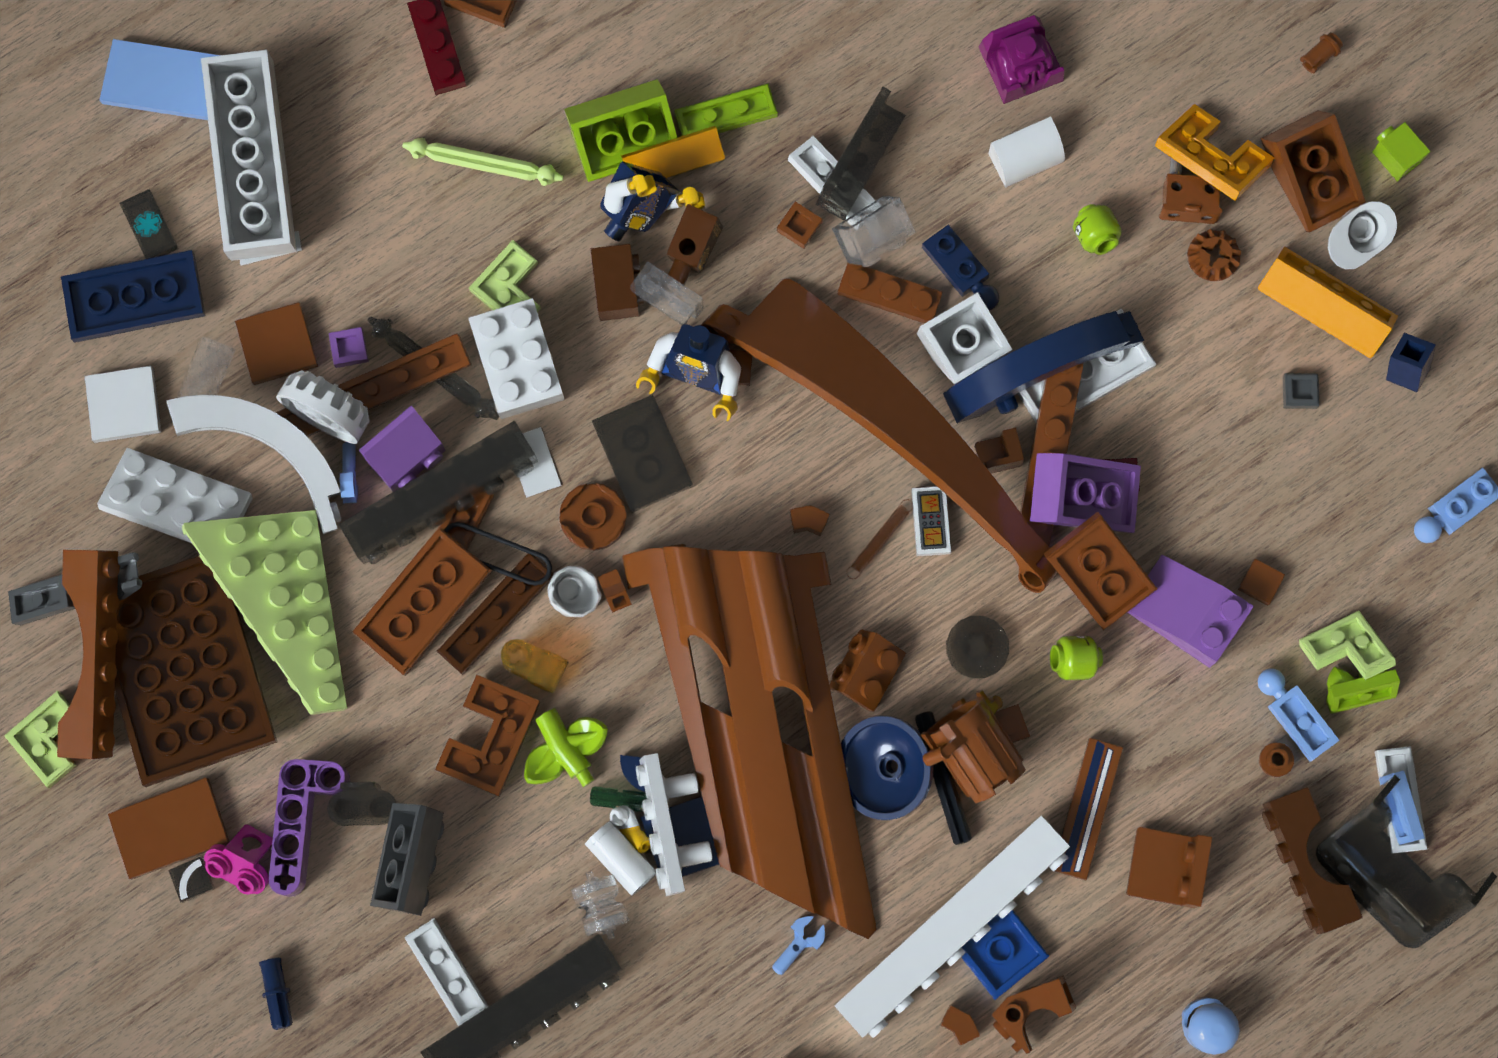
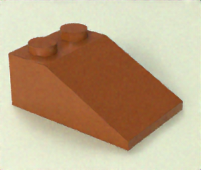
[1260,110,1366,233]

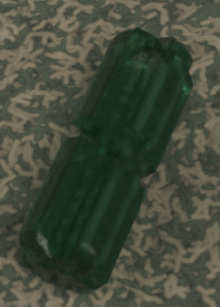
[590,786,647,812]

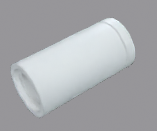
[585,821,656,896]

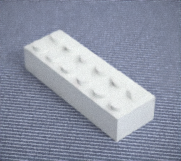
[201,50,297,261]

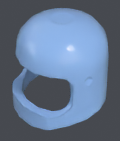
[1182,997,1240,1055]

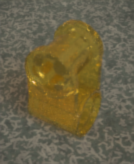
[501,639,569,693]

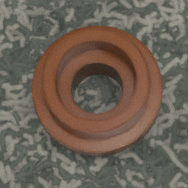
[1259,742,1294,777]

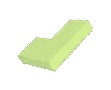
[469,240,541,312]
[1299,611,1396,680]
[4,691,77,788]

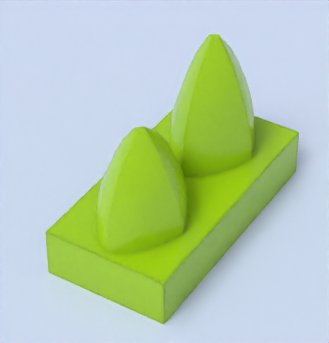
[1326,667,1400,714]

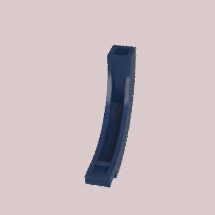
[943,311,1145,423]

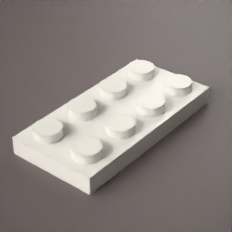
[97,448,252,543]

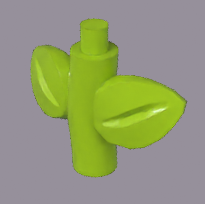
[524,708,608,787]

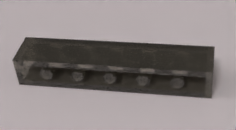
[338,420,538,564]
[421,934,623,1058]

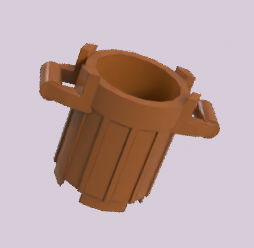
[920,690,1026,803]

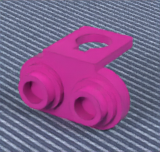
[204,824,273,895]

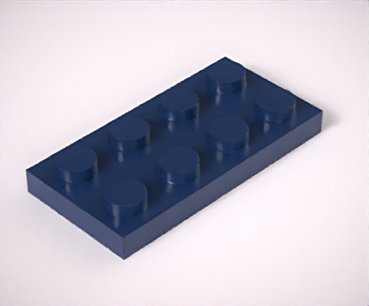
[61,250,206,343]

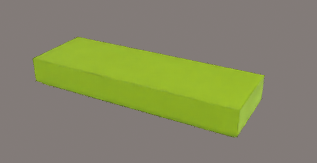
[674,83,778,136]

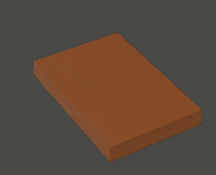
[1044,512,1157,631]
[108,778,230,880]

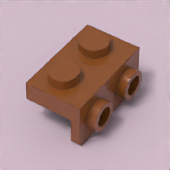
[829,629,906,712]

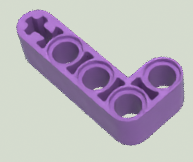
[269,759,350,897]

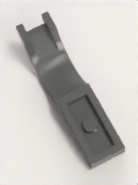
[8,552,142,626]

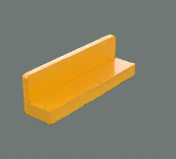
[1258,246,1398,358]

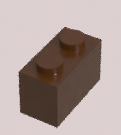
[590,244,645,321]

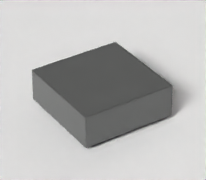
[1283,373,1319,409]

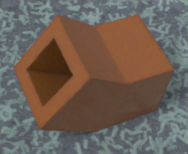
[790,505,830,536]
[597,569,632,613]
[940,1005,980,1046]

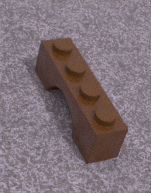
[1262,787,1363,934]

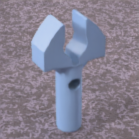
[339,442,358,504]
[772,916,825,975]

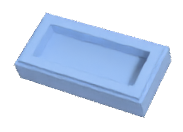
[1379,771,1425,845]

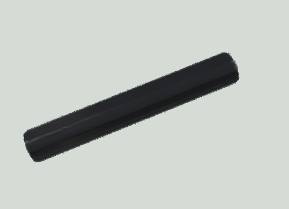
[915,711,972,845]

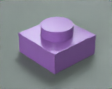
[329,327,369,368]

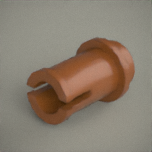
[1300,32,1343,74]

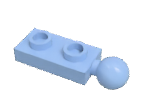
[1414,468,1498,543]
[1258,668,1340,762]

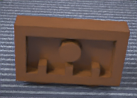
[1126,827,1212,908]

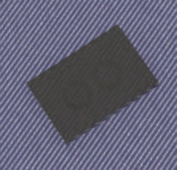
[592,395,693,513]

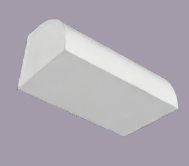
[988,116,1065,188]

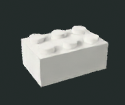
[468,298,565,419]

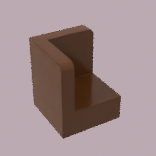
[974,427,1024,474]

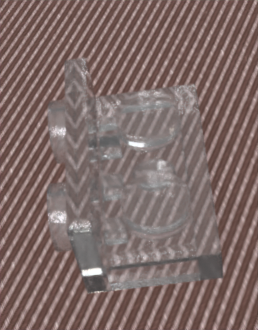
[630,262,704,325]

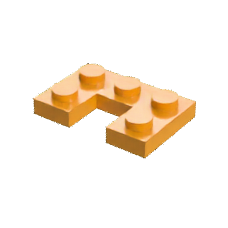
[1155,104,1275,201]

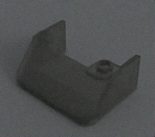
[1316,775,1497,948]

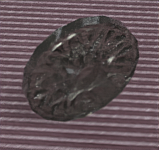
[946,616,1009,679]

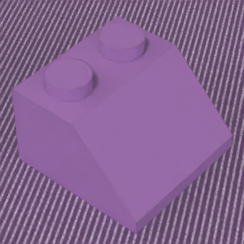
[359,406,446,494]

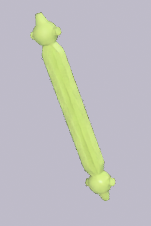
[402,137,563,186]

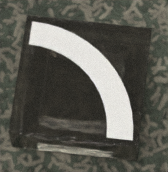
[168,857,215,903]

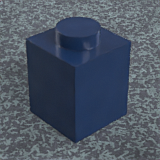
[1386,332,1436,392]

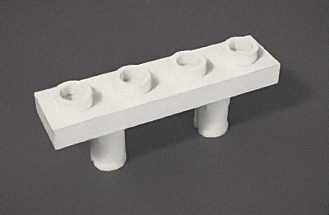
[636,753,712,896]

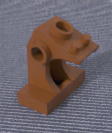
[992,975,1076,1054]

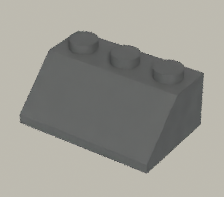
[370,803,444,916]

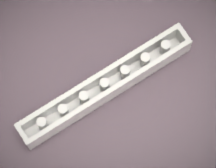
[835,816,1070,1038]

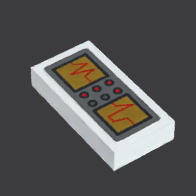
[911,486,951,556]

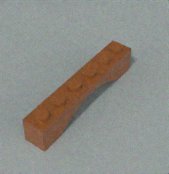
[57,550,120,759]

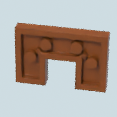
[435,675,541,797]

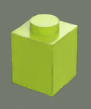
[1372,122,1431,182]

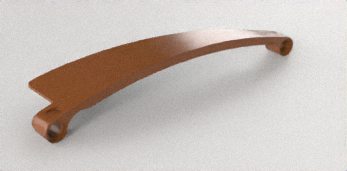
[701,278,1058,593]

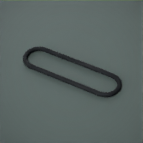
[444,522,552,586]

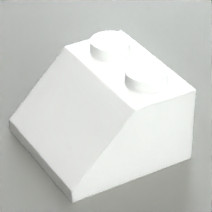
[917,292,1013,385]

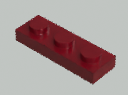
[407,0,467,95]

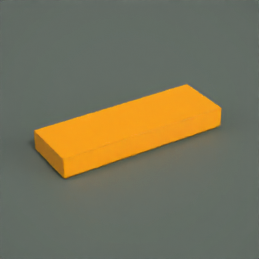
[621,126,725,178]

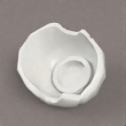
[548,566,602,617]

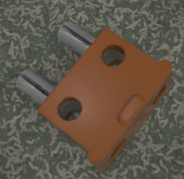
[1159,158,1222,224]

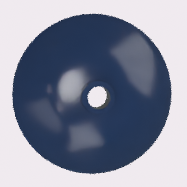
[841,716,933,820]

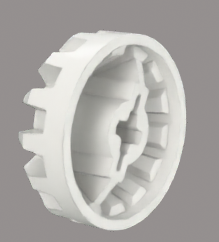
[276,370,369,444]

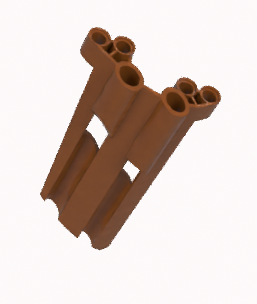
[622,544,877,939]

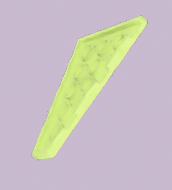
[182,510,347,715]

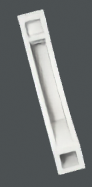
[166,395,341,534]

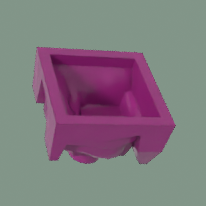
[979,15,1065,104]

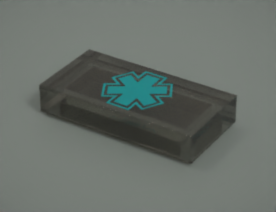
[119,189,179,259]

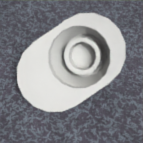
[1328,201,1397,269]

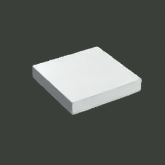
[85,366,161,443]

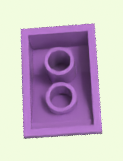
[1030,453,1141,533]
[1127,555,1254,668]

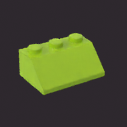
[564,79,678,182]

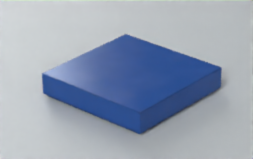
[961,910,1049,1000]

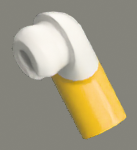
[610,805,650,853]

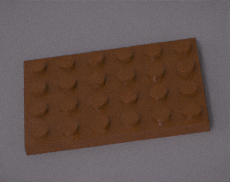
[115,556,278,787]

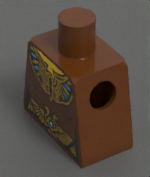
[666,204,723,286]

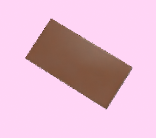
[352,527,492,676]

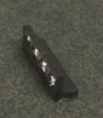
[816,87,906,221]

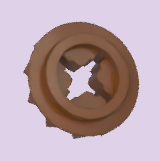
[1187,229,1241,281]

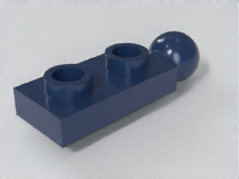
[922,224,999,311]

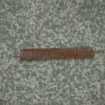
[847,499,913,579]

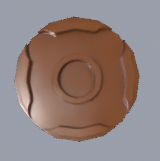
[559,483,627,551]

